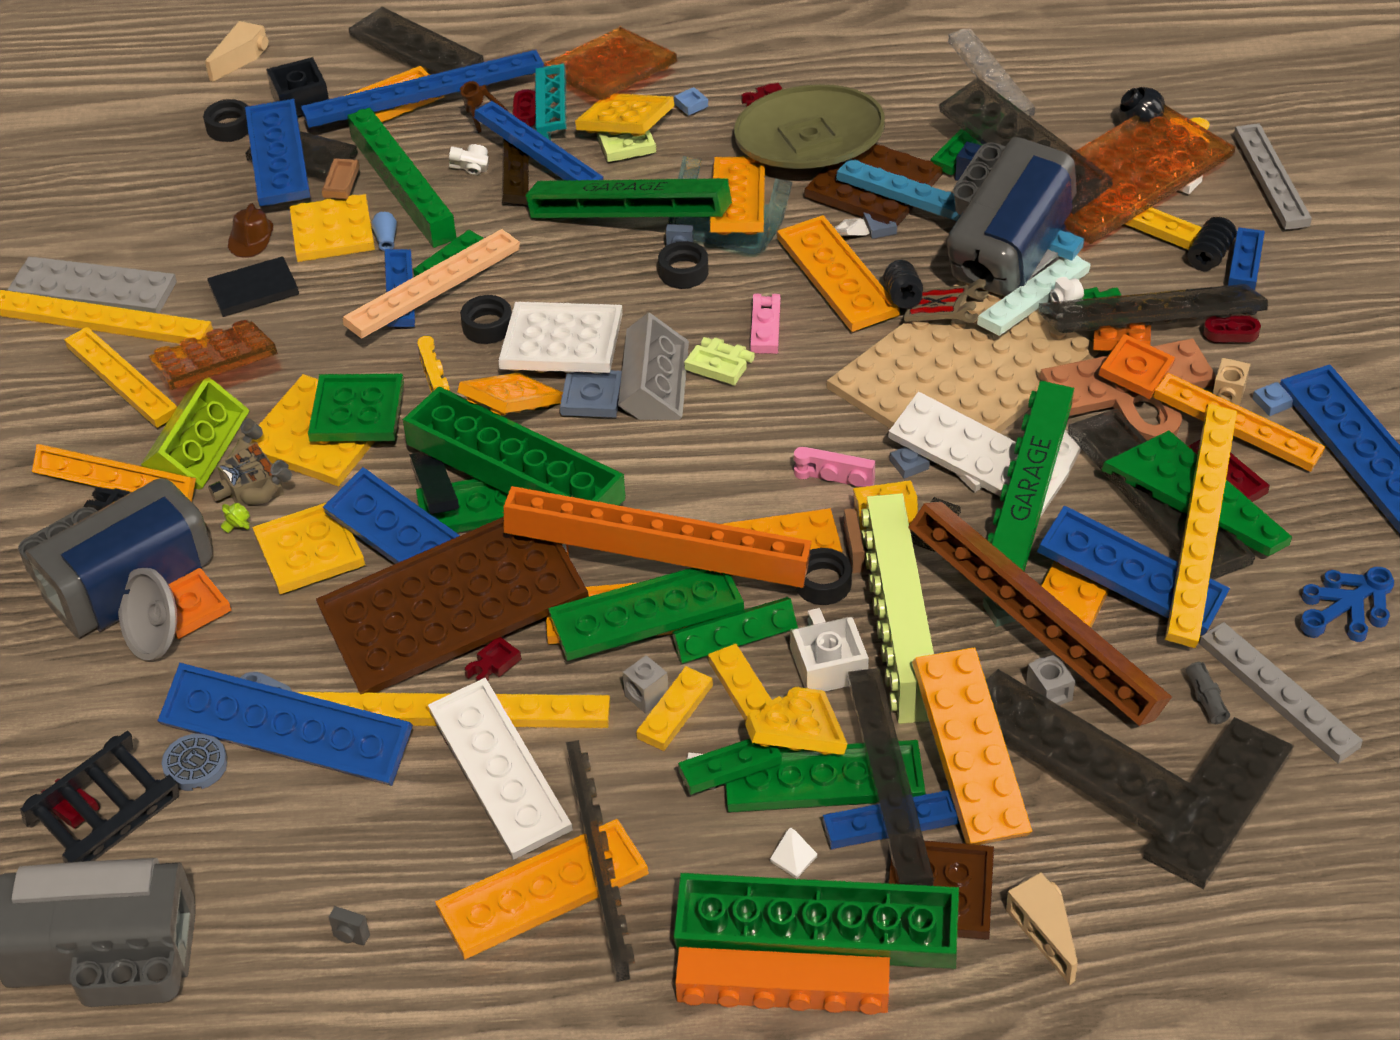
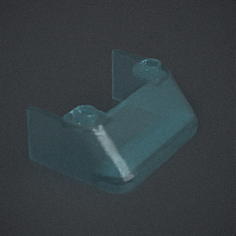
[668,156,792,255]

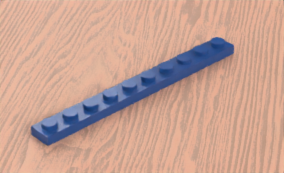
[301,50,544,128]

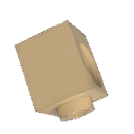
[1213,358,1250,406]

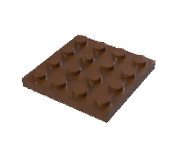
[805,144,943,226]

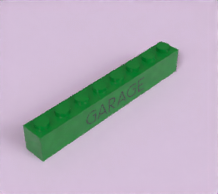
[347,107,457,248]
[526,178,732,218]
[987,380,1075,572]

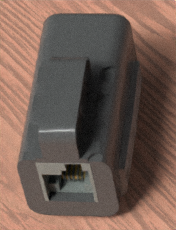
[0,858,195,1007]

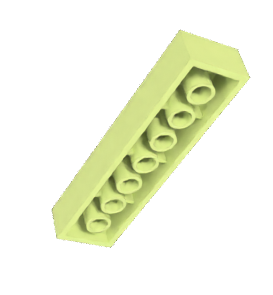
[861,493,934,724]

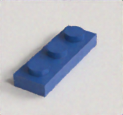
[1228,227,1265,290]

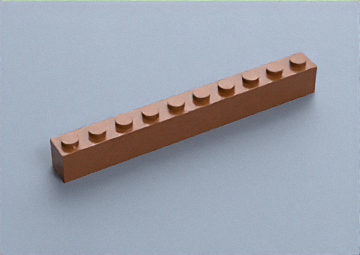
[908,502,1172,726]

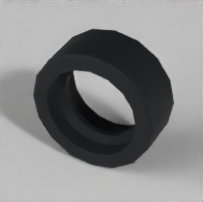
[203,99,249,142]
[658,241,709,289]
[460,295,512,344]
[796,548,852,605]

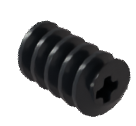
[1187,217,1237,272]
[883,260,923,309]

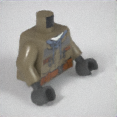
[208,418,292,507]

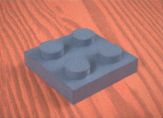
[560,370,622,417]

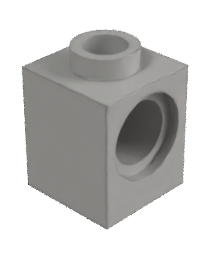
[1026,654,1075,711]
[623,655,669,714]

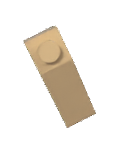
[205,21,268,82]
[1006,873,1078,985]

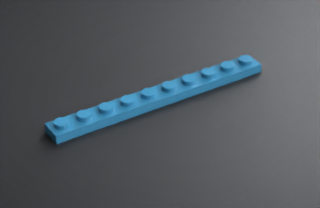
[836,159,1085,261]

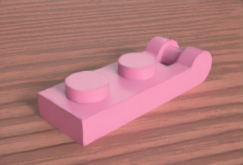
[750,293,781,354]
[794,447,875,487]

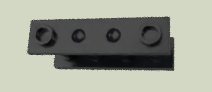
[20,730,179,863]

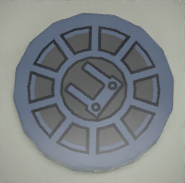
[161,733,227,791]

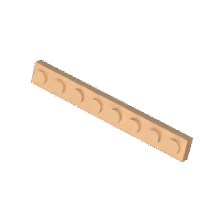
[343,229,520,339]

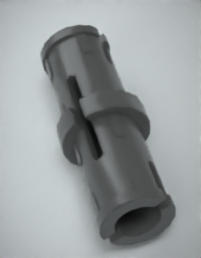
[1185,662,1230,725]

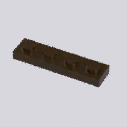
[502,138,529,205]

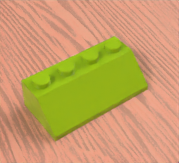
[141,375,250,490]

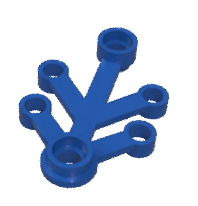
[1300,567,1394,642]

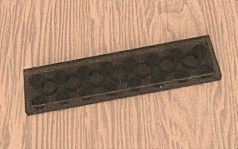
[939,77,1113,214]
[1039,284,1268,333]
[1067,408,1255,580]
[986,669,1209,844]

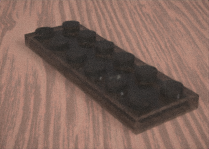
[349,7,484,75]
[1143,717,1294,889]

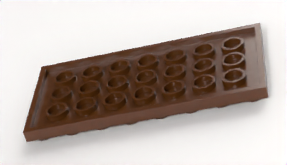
[316,517,589,695]

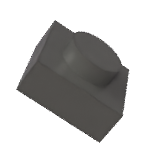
[329,906,370,946]

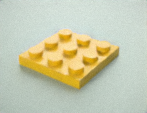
[575,93,674,136]
[290,194,375,262]
[252,502,366,594]

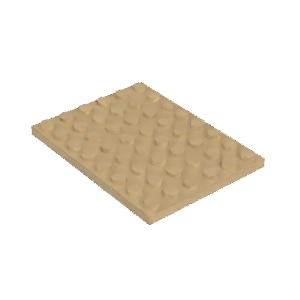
[827,281,1099,433]

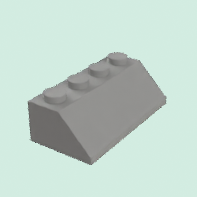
[618,312,689,420]

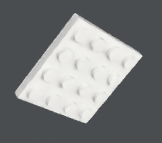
[499,302,622,374]

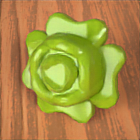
[221,503,250,533]

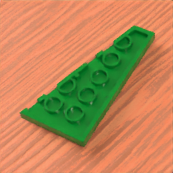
[1102,430,1292,557]

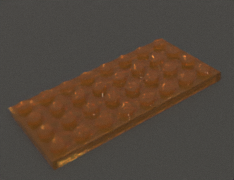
[1064,104,1236,245]

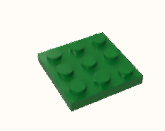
[308,373,404,442]

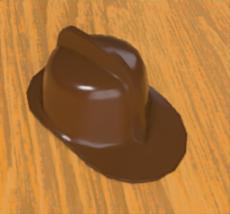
[228,203,274,258]

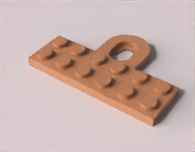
[1039,338,1216,442]

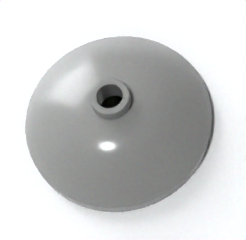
[118,568,177,660]

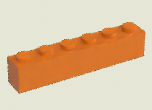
[675,947,890,1015]

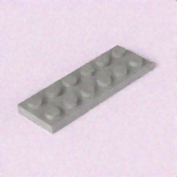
[7,256,177,314]

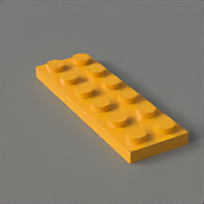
[710,157,765,235]
[777,215,900,332]
[912,648,1032,845]
[435,819,648,960]

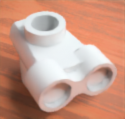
[449,144,489,175]
[1050,277,1084,324]

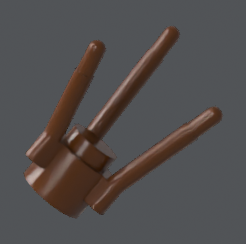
[460,81,508,133]

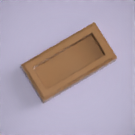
[322,159,360,199]
[844,508,865,573]

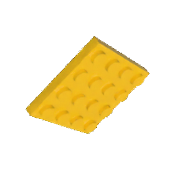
[251,374,376,487]

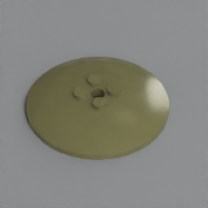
[734,84,885,169]

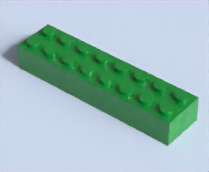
[402,386,626,505]
[674,873,959,969]

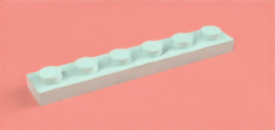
[977,255,1091,336]

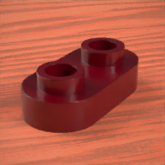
[512,89,536,127]
[1204,315,1261,343]

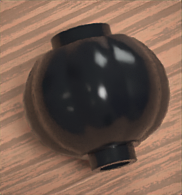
[1119,87,1165,133]

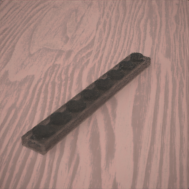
[848,668,934,886]
[566,740,635,982]

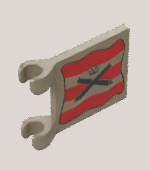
[904,279,989,323]

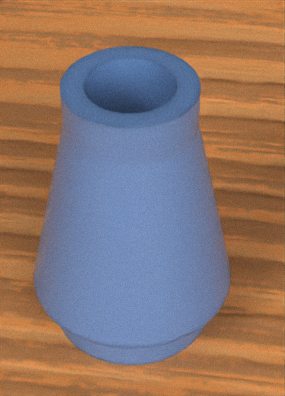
[371,212,397,251]

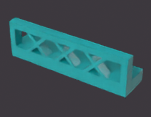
[536,63,567,141]

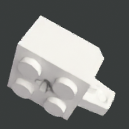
[790,608,869,691]

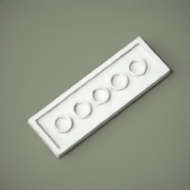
[888,391,1070,517]
[428,677,573,860]

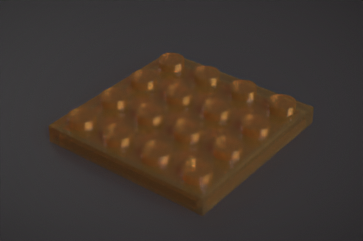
[544,27,678,100]
[148,320,278,390]

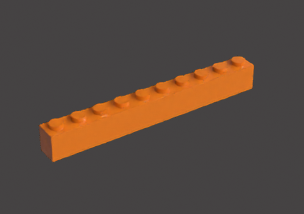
[504,486,812,588]

